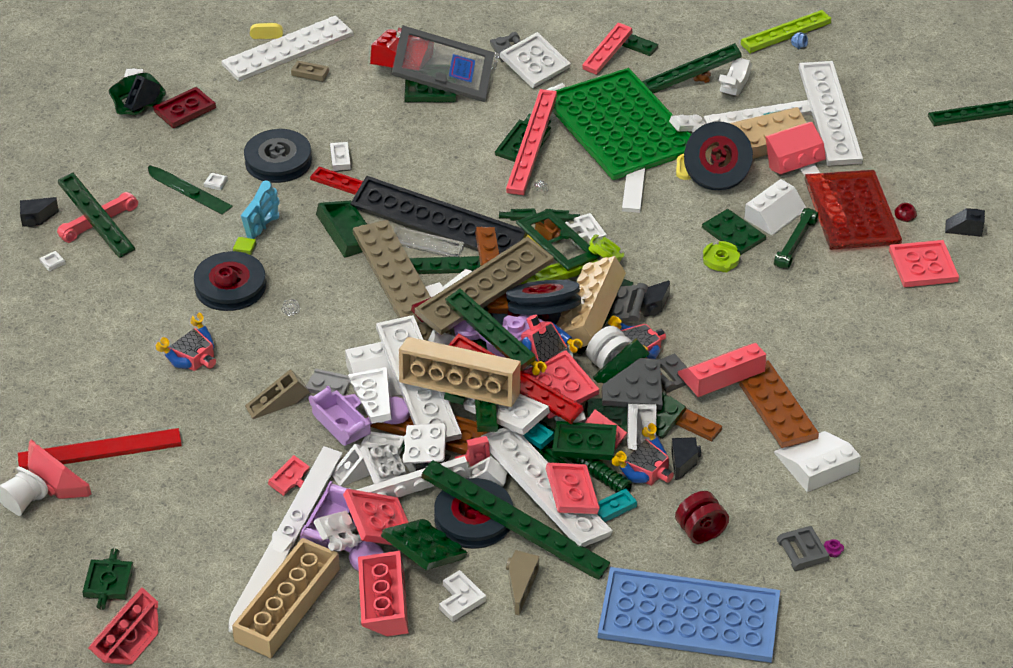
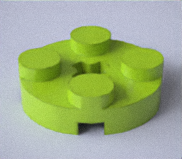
[588,234,624,262]
[703,241,740,272]

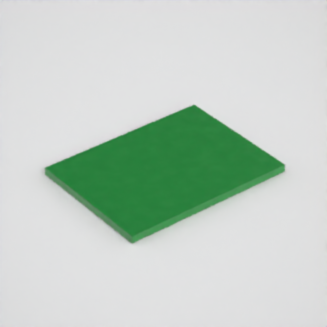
[552,68,691,180]

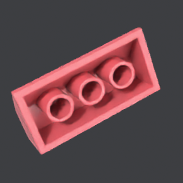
[678,343,766,397]
[358,551,409,636]

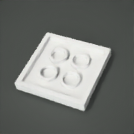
[500,32,571,88]

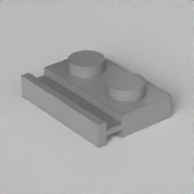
[306,369,350,396]

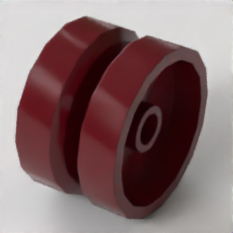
[675,491,729,544]

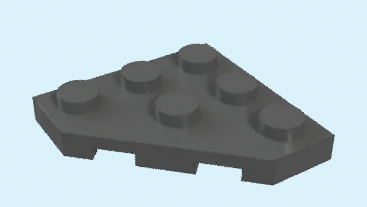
[601,358,663,410]

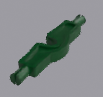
[499,208,580,224]

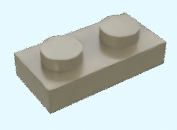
[291,60,329,82]

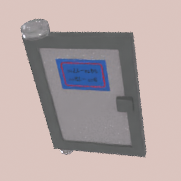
[391,25,499,102]

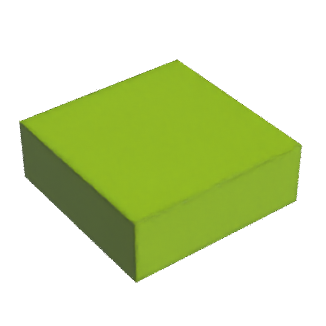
[233,237,256,255]

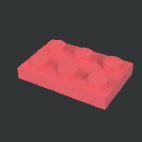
[546,463,599,514]

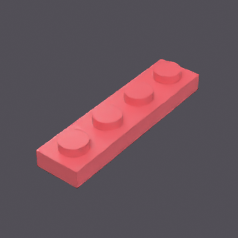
[582,23,633,75]

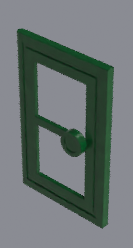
[516,208,600,271]

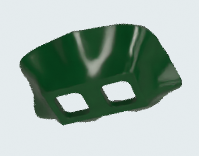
[108,73,166,115]

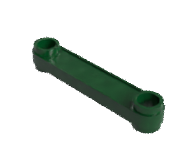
[774,208,819,269]

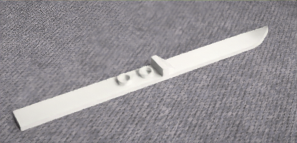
[229,446,342,633]

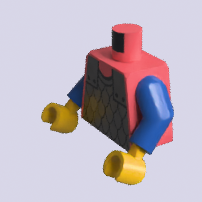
[156,312,216,371]
[521,315,583,375]
[608,316,666,359]
[612,423,674,486]

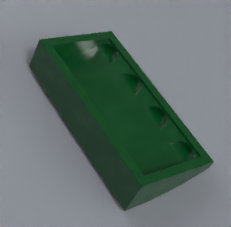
[316,200,367,258]

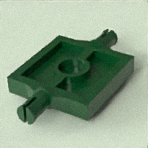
[82,548,134,610]

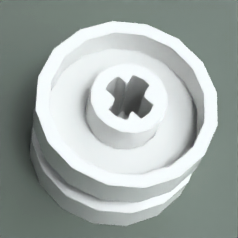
[586,326,632,370]

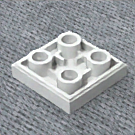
[360,441,407,484]

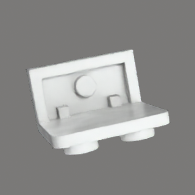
[403,424,447,473]

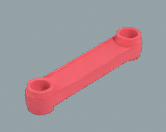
[57,192,138,243]

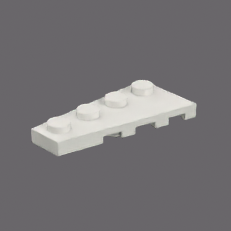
[348,367,392,423]

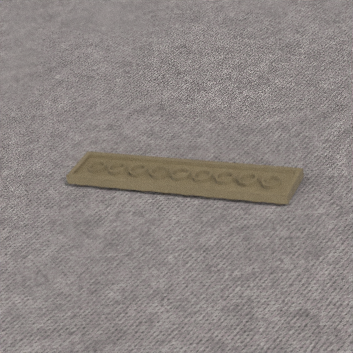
[353,220,451,341]

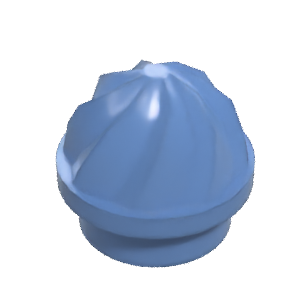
[791,32,808,49]

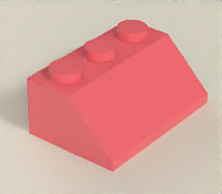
[765,122,826,174]

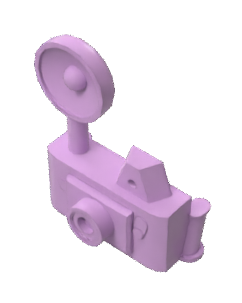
[454,315,545,358]
[309,386,410,446]
[300,481,384,571]

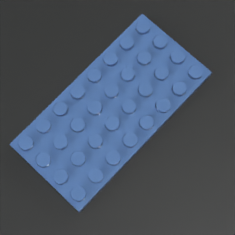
[597,567,780,663]

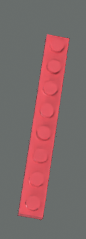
[506,89,557,195]

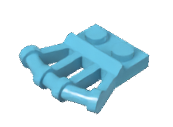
[241,181,280,239]

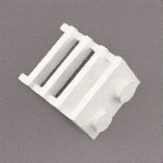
[627,404,656,450]

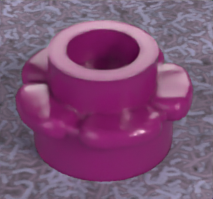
[823,539,844,557]

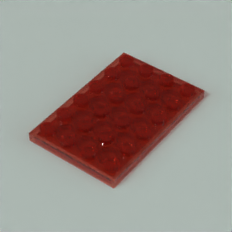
[804,170,902,250]

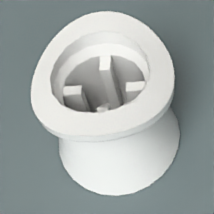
[0,467,48,516]

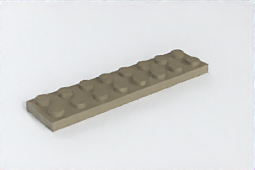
[415,237,554,335]

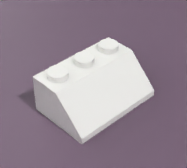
[744,179,806,236]

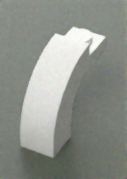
[719,58,752,96]

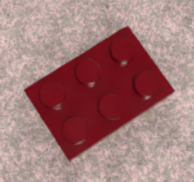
[153,87,216,128]

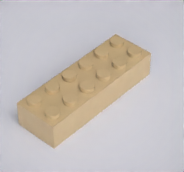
[706,107,806,167]
[556,256,626,348]
[399,337,521,407]
[232,538,340,658]

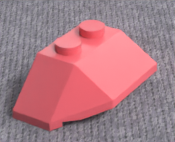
[28,440,91,499]
[88,587,158,665]

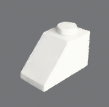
[332,444,370,487]
[464,456,507,487]

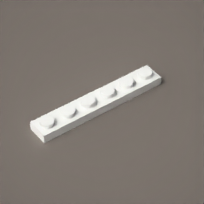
[357,456,469,497]

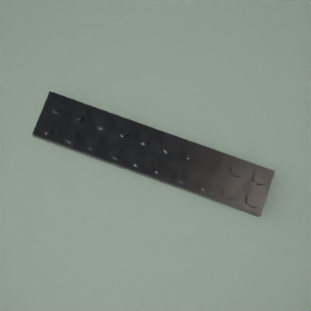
[350,176,528,254]

